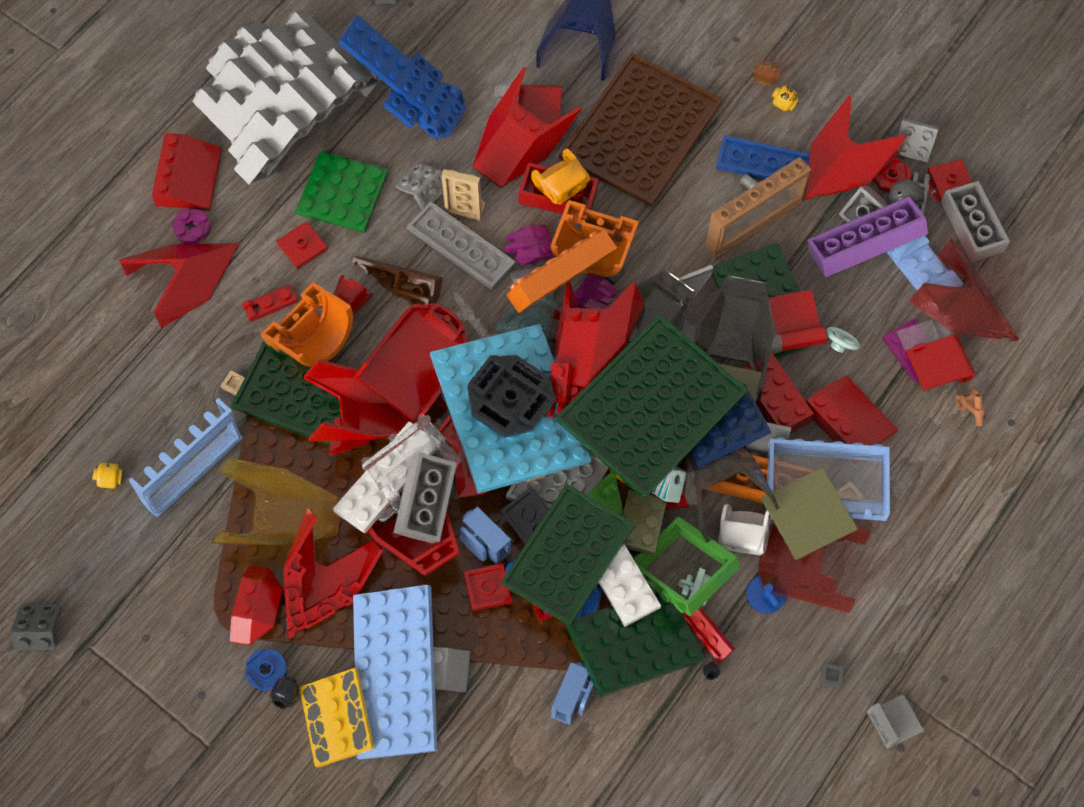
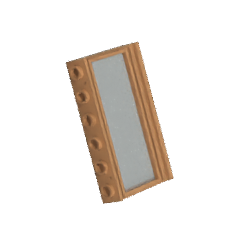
[705,157,811,260]

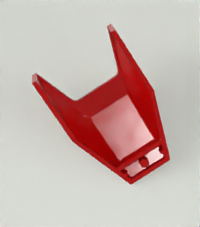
[472,66,582,188]
[554,282,644,386]
[304,359,426,441]
[344,493,459,576]

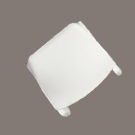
[718,504,774,555]

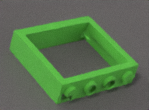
[633,516,740,616]

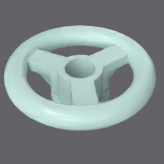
[826,327,860,353]

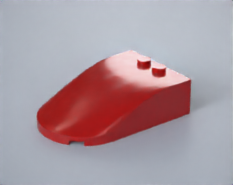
[354,303,469,424]

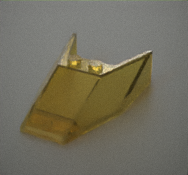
[211,458,340,545]

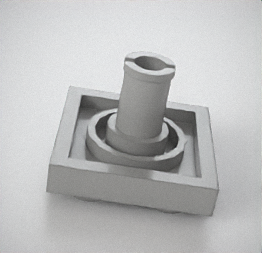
[898,118,938,162]

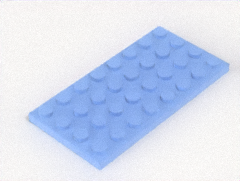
[353,585,437,760]

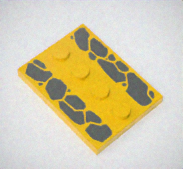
[300,668,375,768]

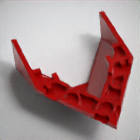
[805,96,906,200]
[118,243,239,328]
[283,508,383,639]

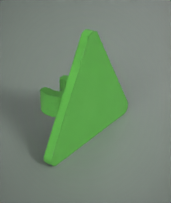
[585,472,623,515]

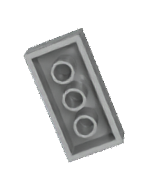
[941,181,1010,263]
[394,452,457,543]

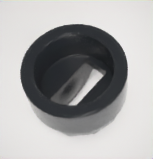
[703,662,721,680]

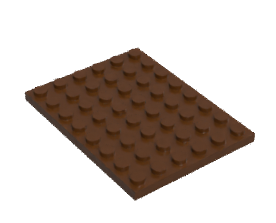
[559,52,723,207]

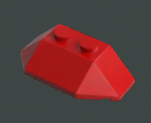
[230,565,283,646]

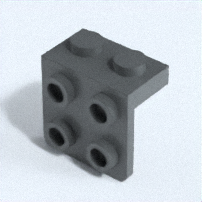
[10,604,61,650]

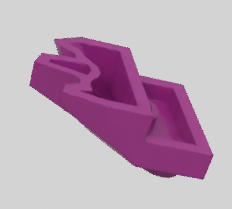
[504,225,556,265]
[575,273,621,309]

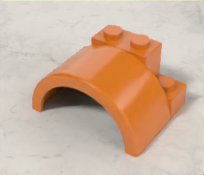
[551,200,639,277]
[261,282,353,367]

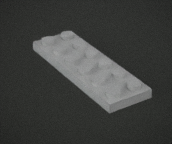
[407,201,516,290]

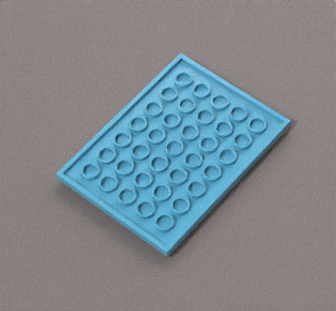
[430,324,591,494]

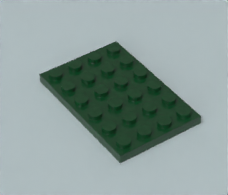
[711,243,812,363]
[230,341,341,446]
[500,483,635,627]
[565,592,705,698]

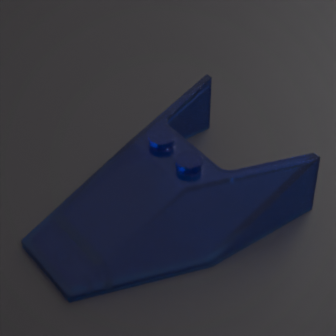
[536,0,615,81]

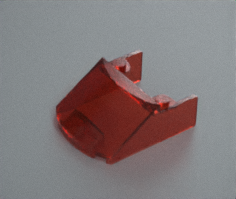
[758,523,871,613]

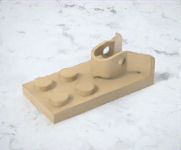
[442,169,486,221]

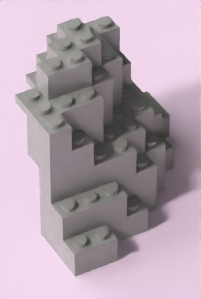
[192,10,381,185]

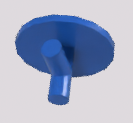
[746,575,786,614]

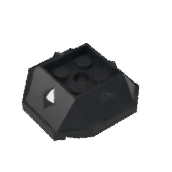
[467,355,556,438]

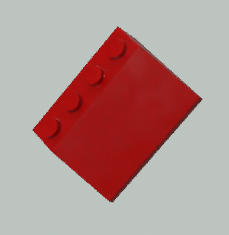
[152,133,222,211]
[806,375,898,465]

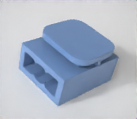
[459,507,511,564]
[551,662,595,725]

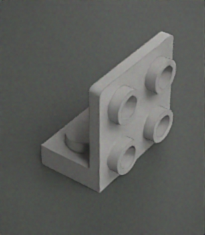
[395,163,443,209]
[867,695,923,749]

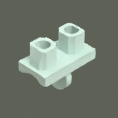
[679,568,711,607]

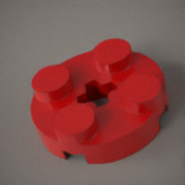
[874,158,911,192]

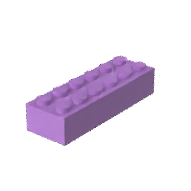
[808,196,928,278]

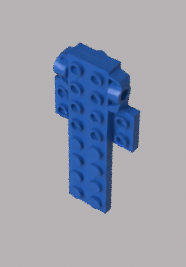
[337,15,467,140]

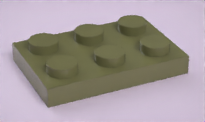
[622,490,667,555]

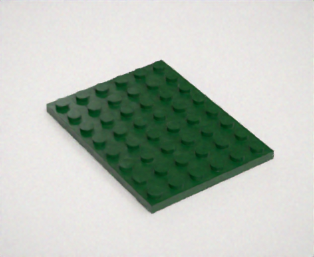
[555,314,748,500]

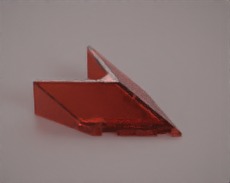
[909,239,1019,341]

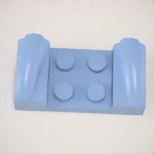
[887,236,964,307]

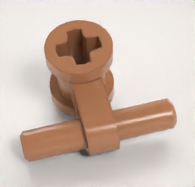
[955,388,985,426]

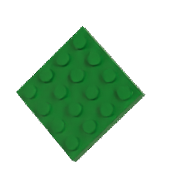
[296,151,388,233]

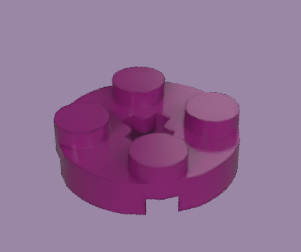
[173,209,211,244]

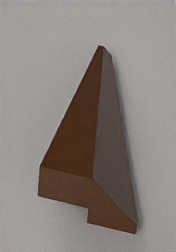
[352,256,443,306]

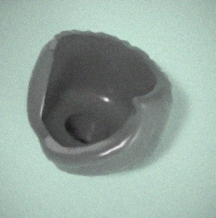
[888,179,925,204]

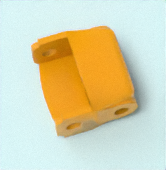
[532,149,590,205]

